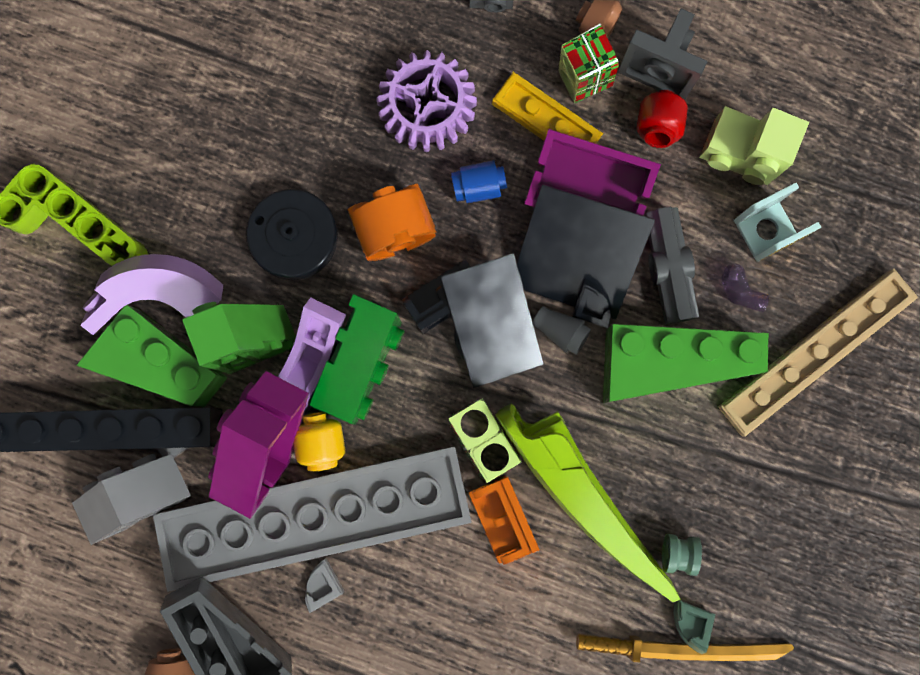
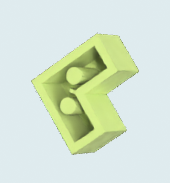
[699,106,809,185]

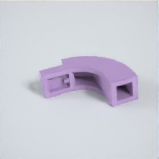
[81,254,223,335]
[278,297,346,423]

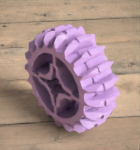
[377,50,477,152]

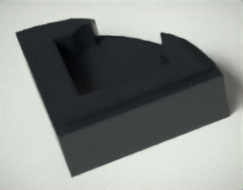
[572,279,611,328]

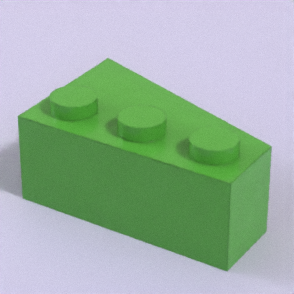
[182,302,296,374]

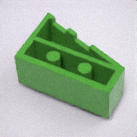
[76,305,227,407]

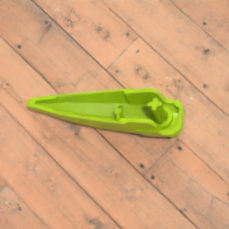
[495,403,680,602]

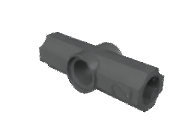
[644,206,699,324]

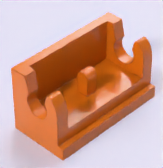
[468,476,540,565]

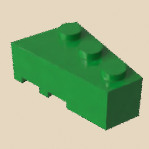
[309,294,405,425]

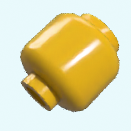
[293,412,345,471]

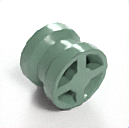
[662,534,702,576]

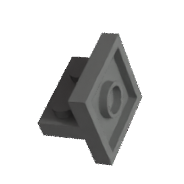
[618,8,708,100]

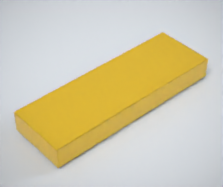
[492,71,603,144]

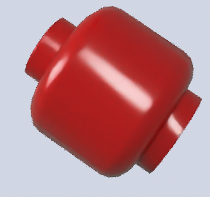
[637,90,688,148]

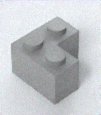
[72,454,191,545]

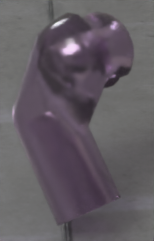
[721,264,769,313]

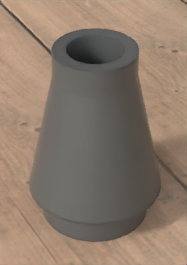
[533,306,591,355]

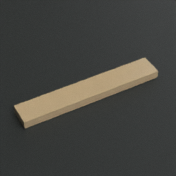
[718,269,918,437]

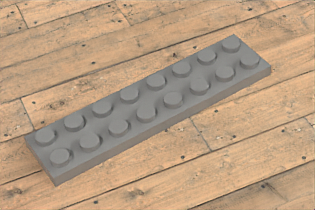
[153,446,472,592]

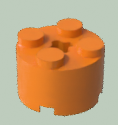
[348,184,437,261]

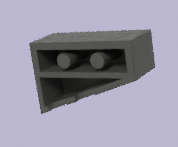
[160,576,292,675]

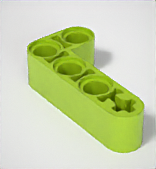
[0,164,149,266]

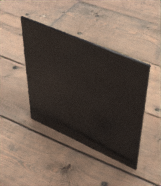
[517,184,655,319]

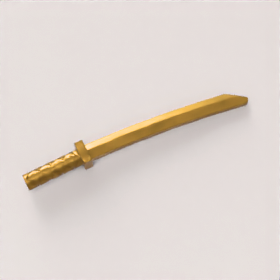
[576,634,794,663]

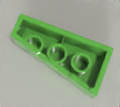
[603,324,769,403]

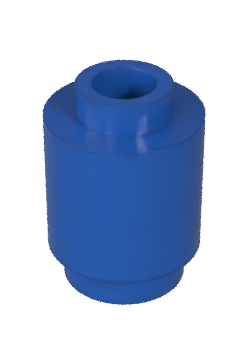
[451,160,507,204]

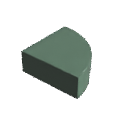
[673,600,715,654]

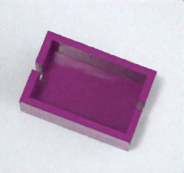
[525,129,661,215]
[208,371,309,519]

